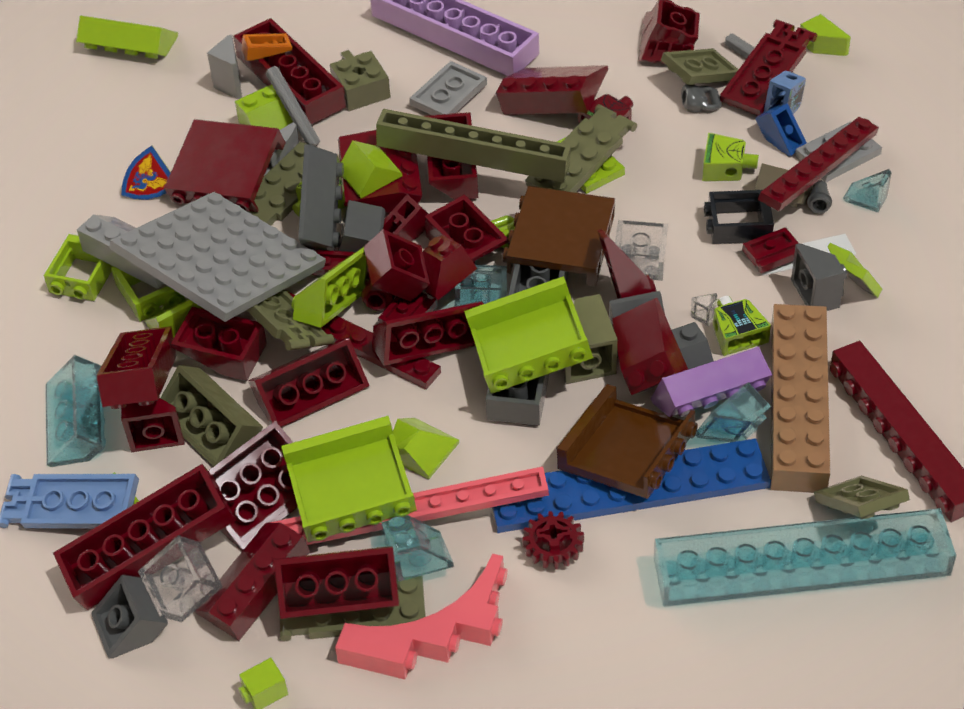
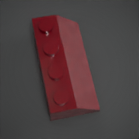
[424,112,479,200]
[372,301,484,366]
[248,338,370,427]
[194,522,310,641]
[274,546,399,619]

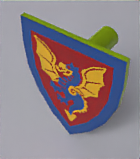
[121,145,171,199]

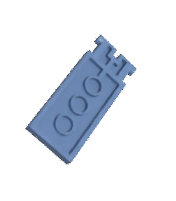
[0,474,139,529]

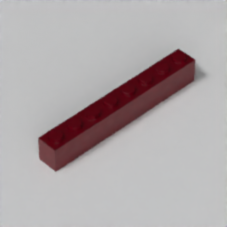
[829,340,964,522]

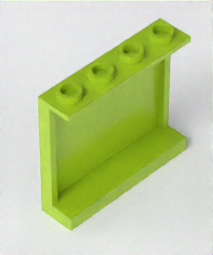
[464,276,593,394]
[281,416,417,542]

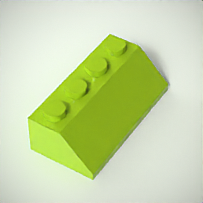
[76,15,178,59]
[291,247,368,328]

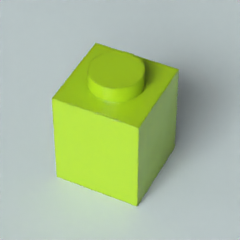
[238,657,289,709]

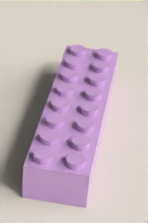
[370,0,539,76]

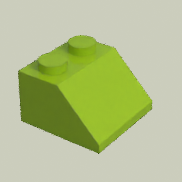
[235,84,298,130]

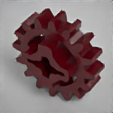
[522,511,584,569]

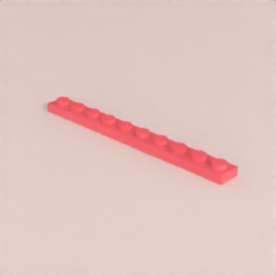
[269,466,549,545]

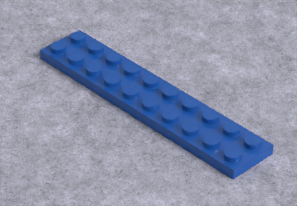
[492,438,771,533]

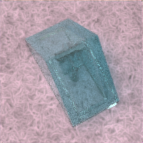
[843,169,892,212]

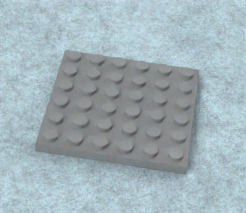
[109,192,326,322]

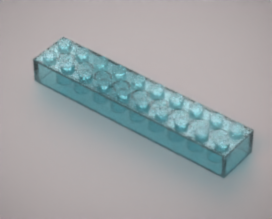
[654,508,956,607]

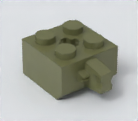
[329,50,391,111]

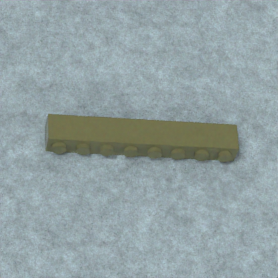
[376,109,571,182]

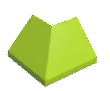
[393,418,459,480]

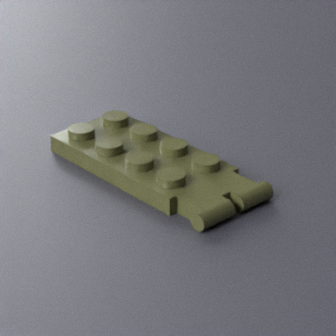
[525,104,637,193]
[248,141,306,226]
[247,290,334,351]
[280,574,426,641]

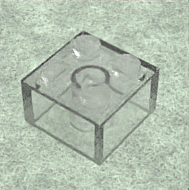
[615,220,668,281]
[138,535,223,622]

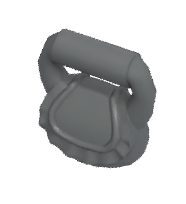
[681,84,722,113]

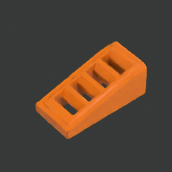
[241,34,292,61]

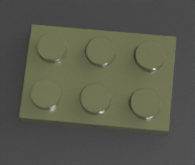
[661,48,739,85]
[814,475,910,519]

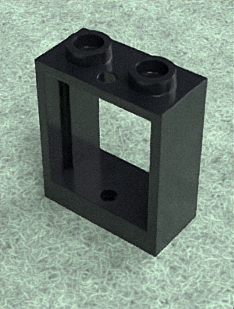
[704,190,774,244]

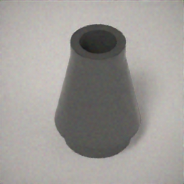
[807,180,832,214]

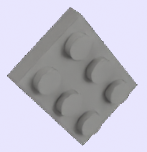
[409,61,487,115]
[795,121,882,182]

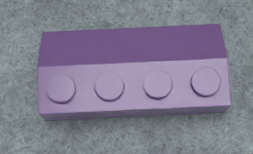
[651,347,772,417]

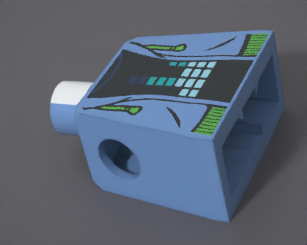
[764,71,806,114]

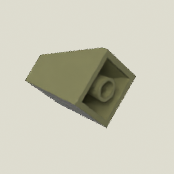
[564,294,617,384]

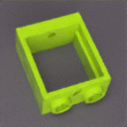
[43,234,114,301]
[111,267,185,322]

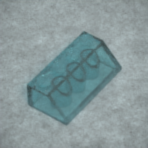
[45,355,106,467]

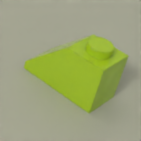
[800,14,851,56]

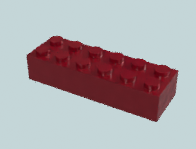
[233,18,346,125]
[96,326,177,409]
[53,464,237,610]

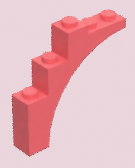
[335,554,508,679]

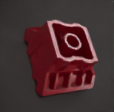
[638,0,700,63]

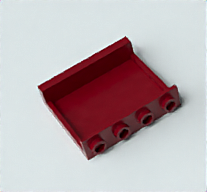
[164,119,286,212]

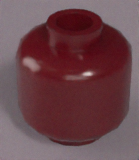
[361,277,395,311]

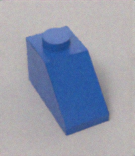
[755,103,807,156]

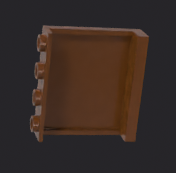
[503,186,615,287]
[557,384,698,499]

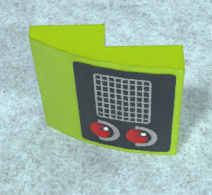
[827,243,883,298]

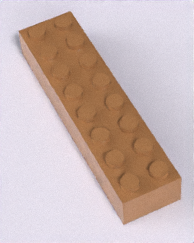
[771,304,830,493]

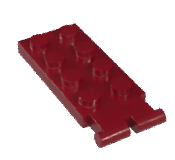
[720,19,817,116]

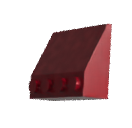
[496,65,609,115]
[338,130,422,213]
[209,421,298,551]

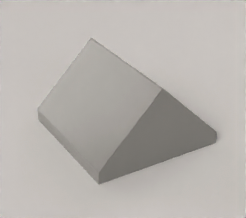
[207,35,242,99]

